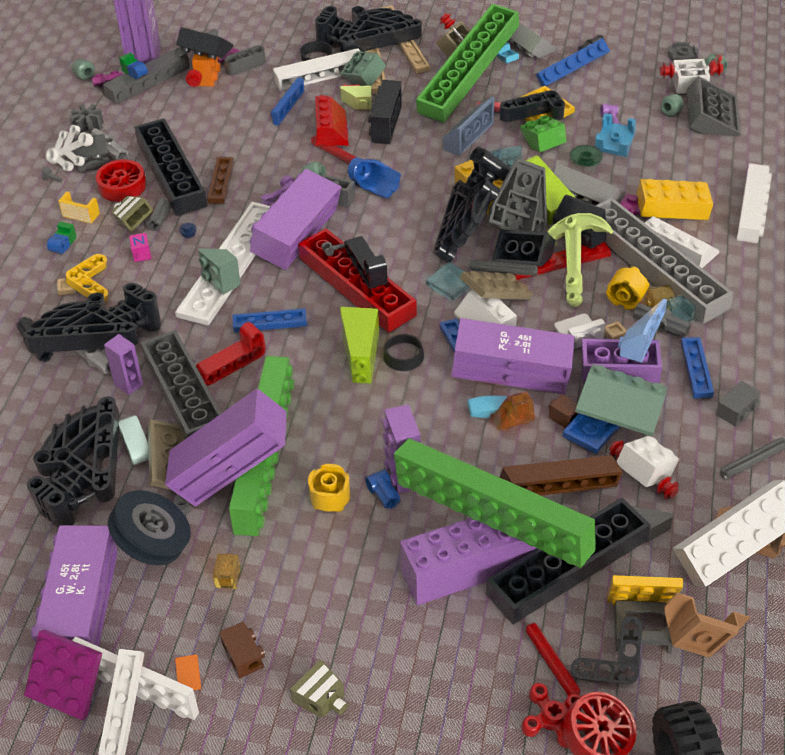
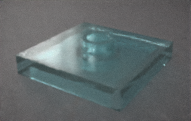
[426,262,469,301]

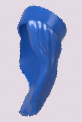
[348,157,401,198]

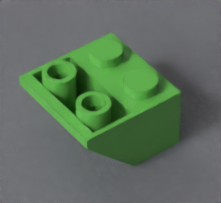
[520,115,567,152]

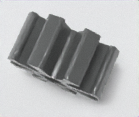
[70,104,104,134]

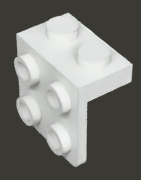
[554,314,605,349]

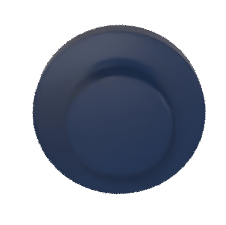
[179,223,197,238]

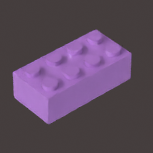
[581,339,662,383]
[382,404,421,494]

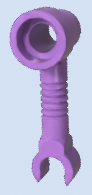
[600,104,622,125]
[261,175,294,206]

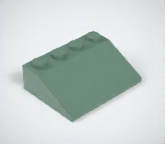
[575,364,668,436]

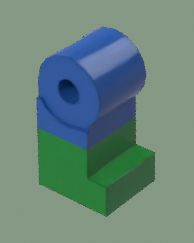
[119,52,148,79]
[47,221,77,254]

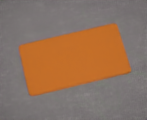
[175,654,201,691]

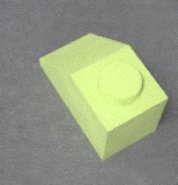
[340,86,372,110]

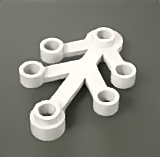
[46,125,93,171]

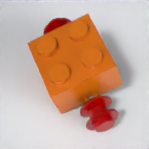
[186,54,221,87]

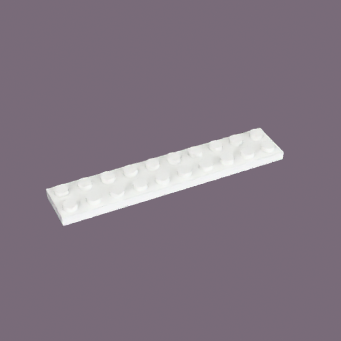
[175,202,270,326]

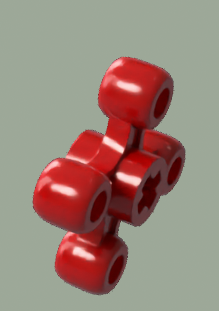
[521,683,582,748]

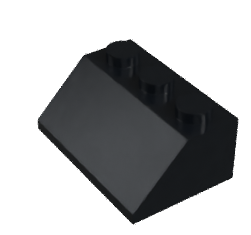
[176,27,234,60]
[553,194,606,249]
[492,229,556,267]

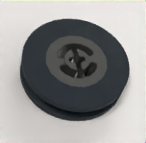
[108,490,191,565]

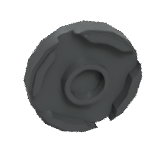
[668,42,698,61]

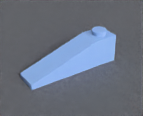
[618,298,667,363]

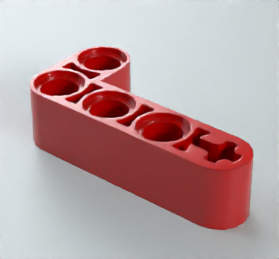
[196,322,266,385]

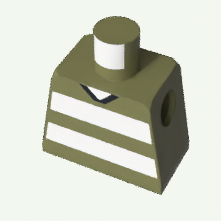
[112,196,153,232]
[290,660,348,717]

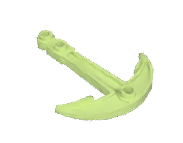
[547,213,613,307]

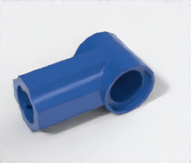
[365,469,400,509]

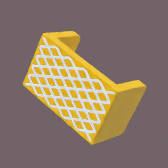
[58,192,100,224]

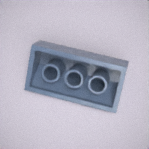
[442,96,495,156]

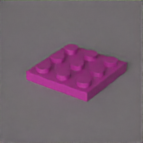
[24,629,102,720]

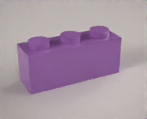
[104,334,143,395]

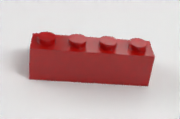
[315,95,349,146]

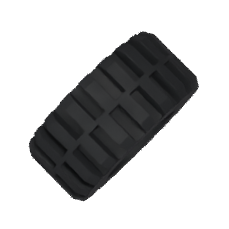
[652,701,724,755]

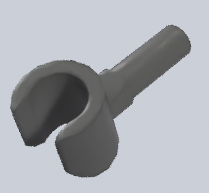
[41,167,62,182]
[322,242,345,256]

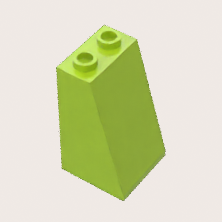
[526,155,576,225]
[340,307,379,384]

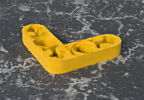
[65,254,108,303]

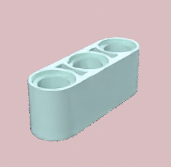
[119,415,149,465]

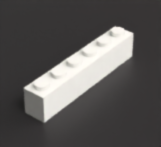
[273,48,360,91]
[737,163,772,243]

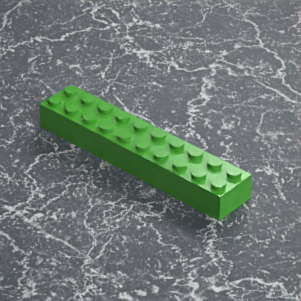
[416,3,519,123]
[229,356,295,536]
[394,438,595,568]

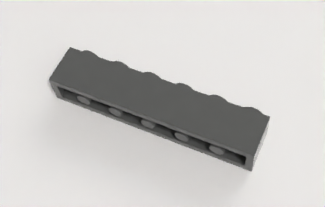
[103,50,190,104]

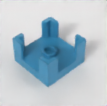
[595,113,636,157]

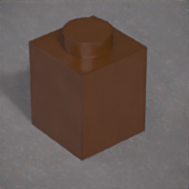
[548,394,579,429]

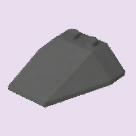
[487,158,547,232]

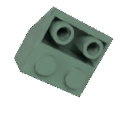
[340,51,386,86]
[198,248,241,295]

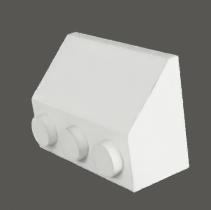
[454,290,517,326]

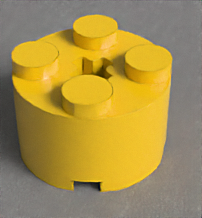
[606,266,650,310]
[308,464,351,512]

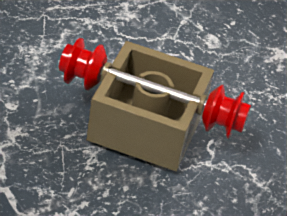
[436,13,470,58]

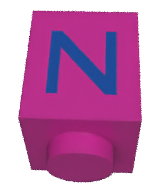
[129,233,151,262]

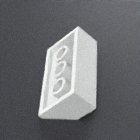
[645,216,719,268]

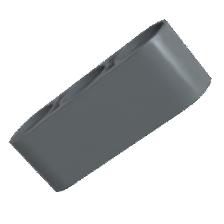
[225,45,266,75]

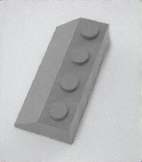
[508,22,557,58]
[554,164,626,204]

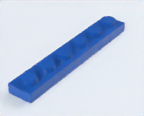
[535,38,610,87]

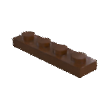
[207,157,234,204]

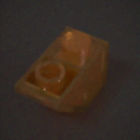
[492,391,535,431]

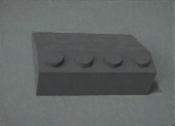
[687,76,741,136]

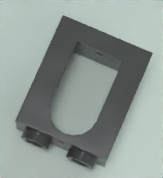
[614,601,672,654]

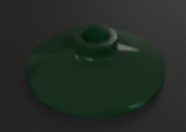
[570,145,603,167]

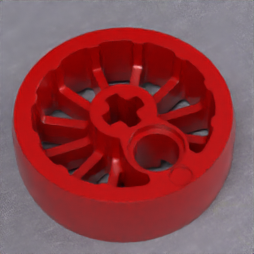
[96,159,146,202]
[562,692,637,755]

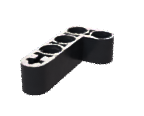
[500,90,565,122]
[344,236,388,289]

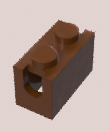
[219,621,265,679]

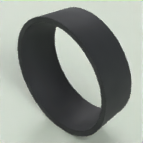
[300,41,332,61]
[383,334,424,371]

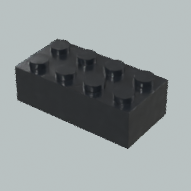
[368,80,402,144]

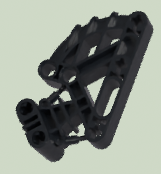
[315,6,422,53]
[433,146,511,263]
[24,283,161,353]
[27,396,120,528]

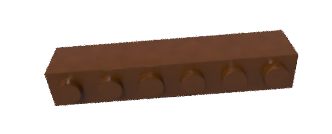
[499,455,623,496]

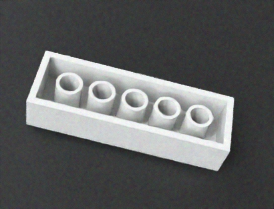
[673,480,785,587]

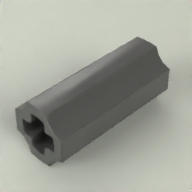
[146,198,171,231]

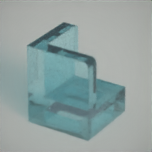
[666,294,696,322]

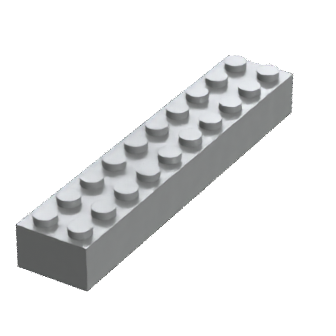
[596,198,734,324]

